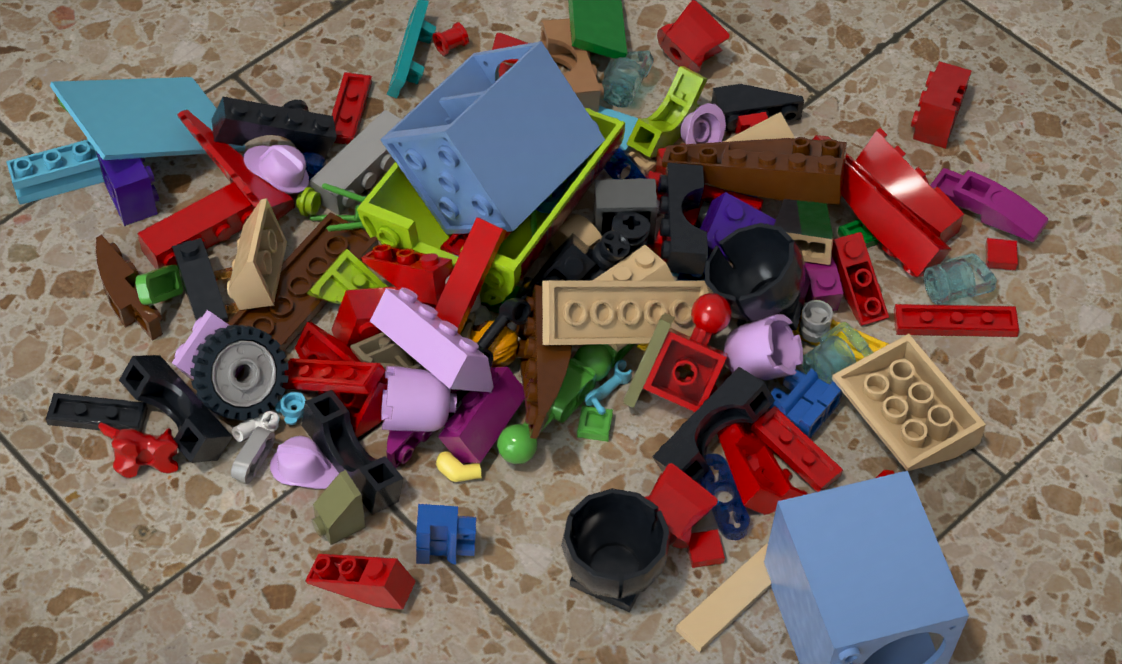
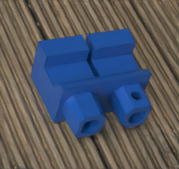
[769,368,842,439]
[416,504,476,565]

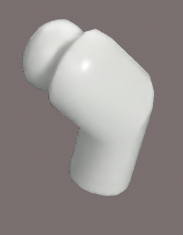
[232,411,280,442]

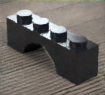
[211,96,337,160]
[658,163,708,275]
[119,355,232,463]
[652,367,775,483]
[301,390,404,515]

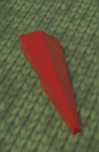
[177,110,295,221]
[709,381,808,515]

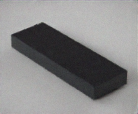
[46,393,148,432]

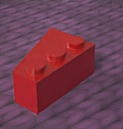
[911,61,972,149]
[331,287,436,348]

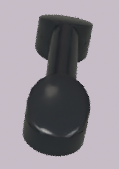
[477,298,531,368]

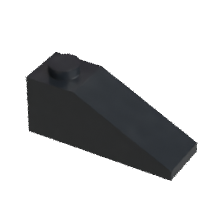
[172,238,229,322]

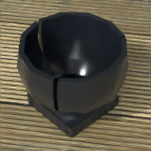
[705,223,811,330]
[561,488,671,612]

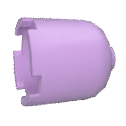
[724,314,803,381]
[381,366,457,432]

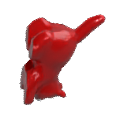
[98,423,180,478]

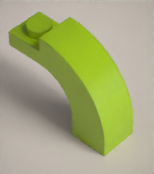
[627,66,708,158]

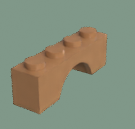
[540,18,604,112]

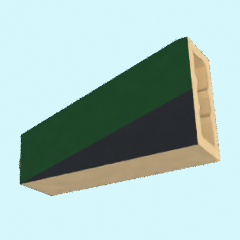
[774,199,833,265]

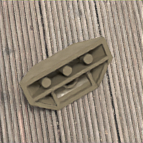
[350,311,476,370]

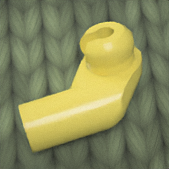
[436,451,482,482]

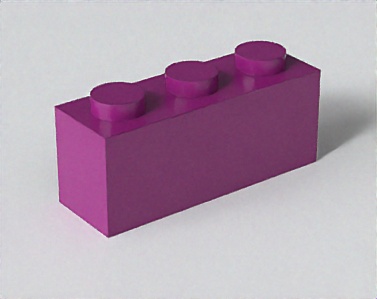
[438,367,525,463]

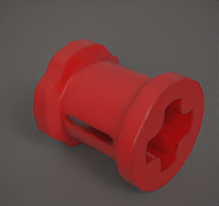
[433,22,469,56]

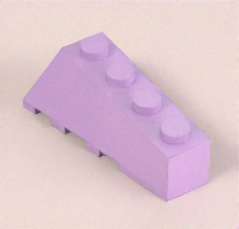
[370,288,494,392]

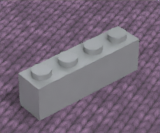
[310,110,402,215]

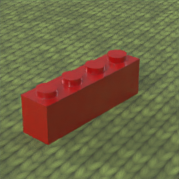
[137,182,255,269]

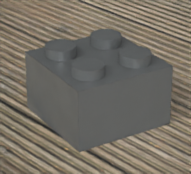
[593,178,657,244]

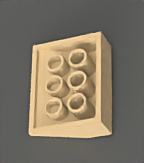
[832,334,986,471]

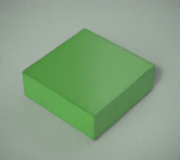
[577,405,613,442]

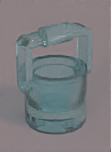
[602,50,654,107]
[924,253,997,305]
[802,322,874,385]

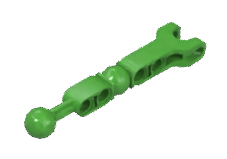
[497,344,635,464]

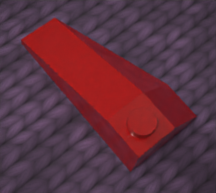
[295,322,388,438]

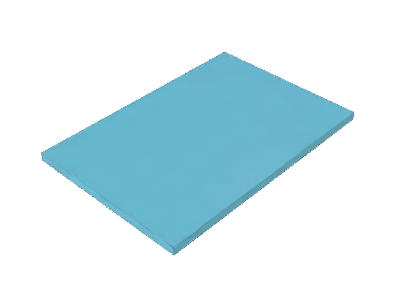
[50,77,246,160]

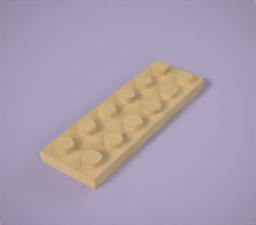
[542,281,709,345]

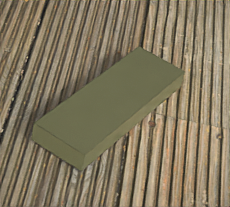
[623,313,675,408]

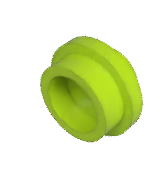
[296,187,321,217]

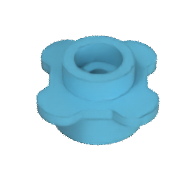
[275,392,306,425]

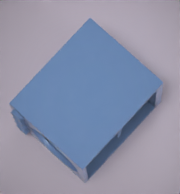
[380,41,605,234]
[764,471,969,664]

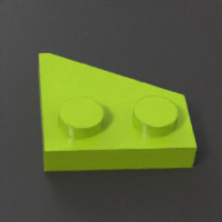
[307,249,388,305]

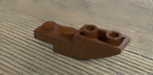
[96,234,163,341]

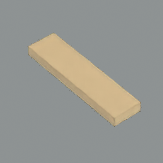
[676,544,771,652]

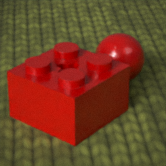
[643,293,732,412]

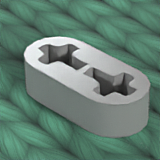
[231,426,275,484]

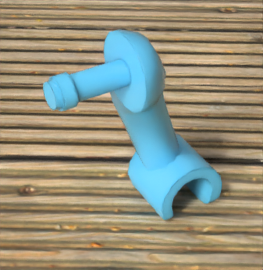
[585,360,633,415]

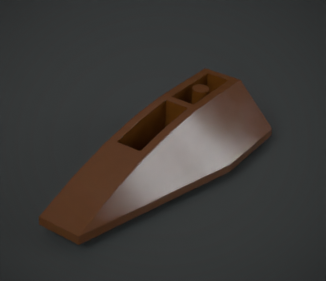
[662,137,847,205]
[516,285,572,439]

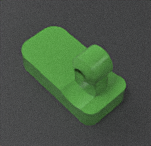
[135,265,183,305]

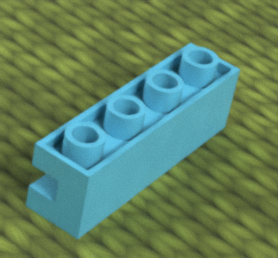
[6,139,104,205]

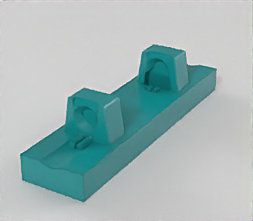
[386,0,436,99]

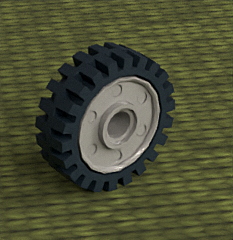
[190,325,289,420]

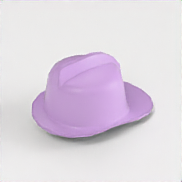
[680,103,726,144]
[244,145,309,194]
[270,436,339,489]

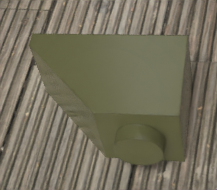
[311,470,366,545]

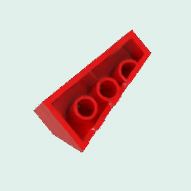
[855,127,964,243]

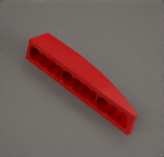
[812,135,952,277]

